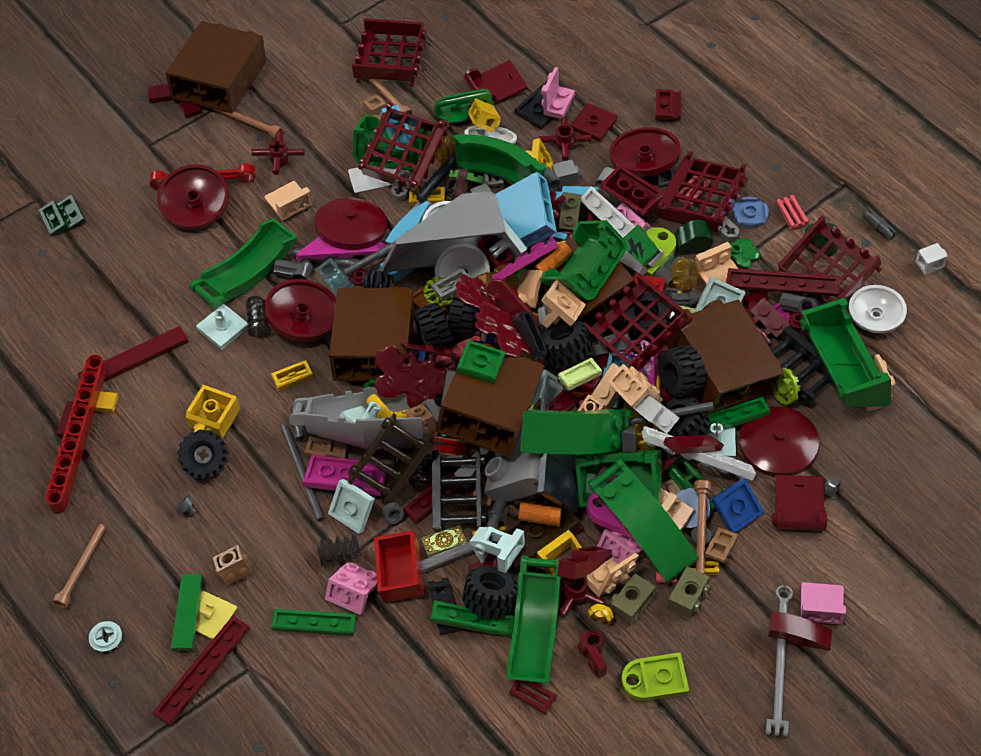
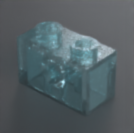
[316,257,354,296]

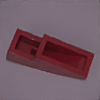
[557,546,612,580]
[768,611,832,651]

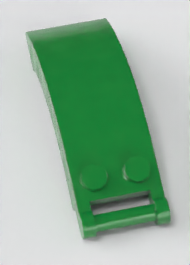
[453,134,547,184]
[189,218,298,309]
[520,409,633,454]
[587,458,699,583]
[506,555,562,683]

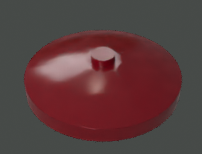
[609,127,681,177]
[157,164,229,230]
[315,198,387,250]
[264,279,336,342]
[739,406,819,477]

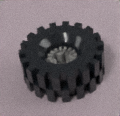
[177,429,229,480]

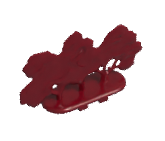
[455,274,540,358]
[373,342,462,408]

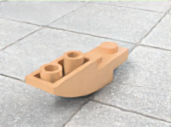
[578,363,620,411]

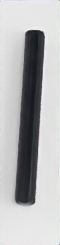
[416,150,457,203]

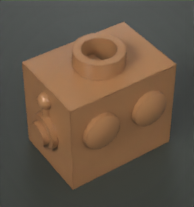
[405,404,438,437]
[212,545,253,585]

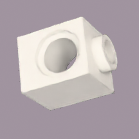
[915,243,947,275]

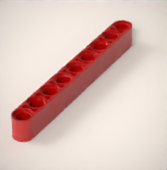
[45,354,106,513]

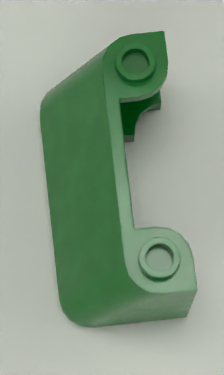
[353,115,431,170]
[540,220,627,300]
[575,449,662,507]

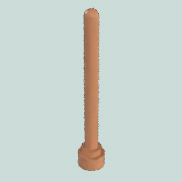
[367,78,413,115]
[213,109,284,140]
[694,480,711,574]
[52,524,106,609]

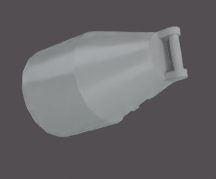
[289,387,424,450]

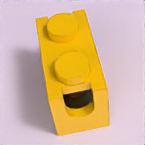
[468,98,501,133]

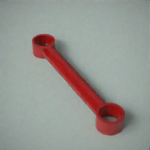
[150,163,255,190]

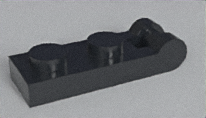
[428,577,460,636]

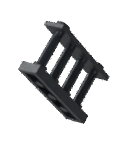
[771,325,835,409]
[432,448,487,533]

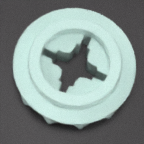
[89,621,122,653]

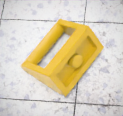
[537,530,582,579]

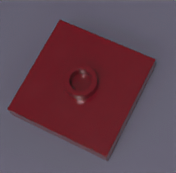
[570,103,618,142]

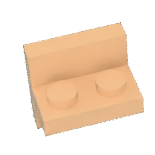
[541,280,585,328]
[660,488,695,532]

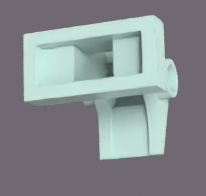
[470,527,525,573]

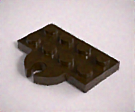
[492,499,580,570]

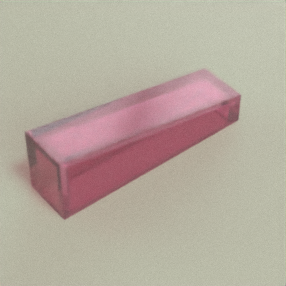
[451,169,468,201]

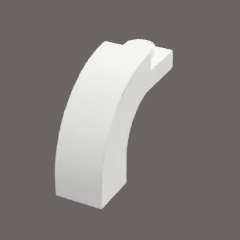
[621,394,679,434]

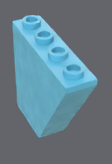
[495,172,557,248]

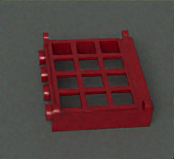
[352,18,427,87]
[358,102,448,193]
[657,151,748,233]
[778,215,882,305]
[584,272,693,371]

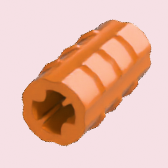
[535,241,573,275]
[518,502,562,526]

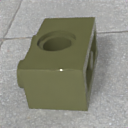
[557,192,581,231]
[668,566,711,619]
[610,574,656,626]

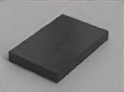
[514,81,574,130]
[537,453,578,513]

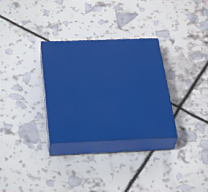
[711,478,765,533]

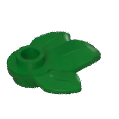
[729,238,762,269]

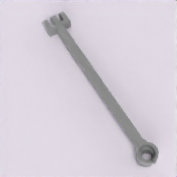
[766,585,793,737]

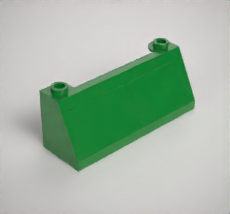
[800,298,891,407]

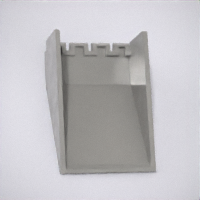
[381,191,505,272]

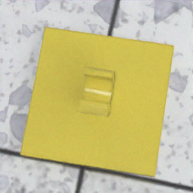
[196,590,238,640]

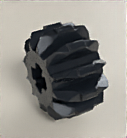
[362,270,394,288]

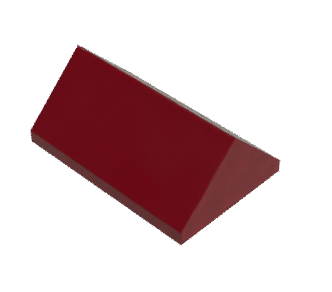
[599,165,664,217]

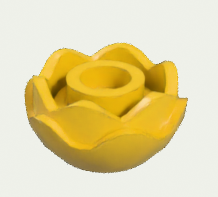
[587,604,613,624]

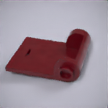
[464,60,528,105]
[772,475,827,531]

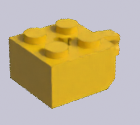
[185,385,240,439]

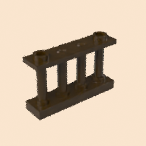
[347,413,434,506]

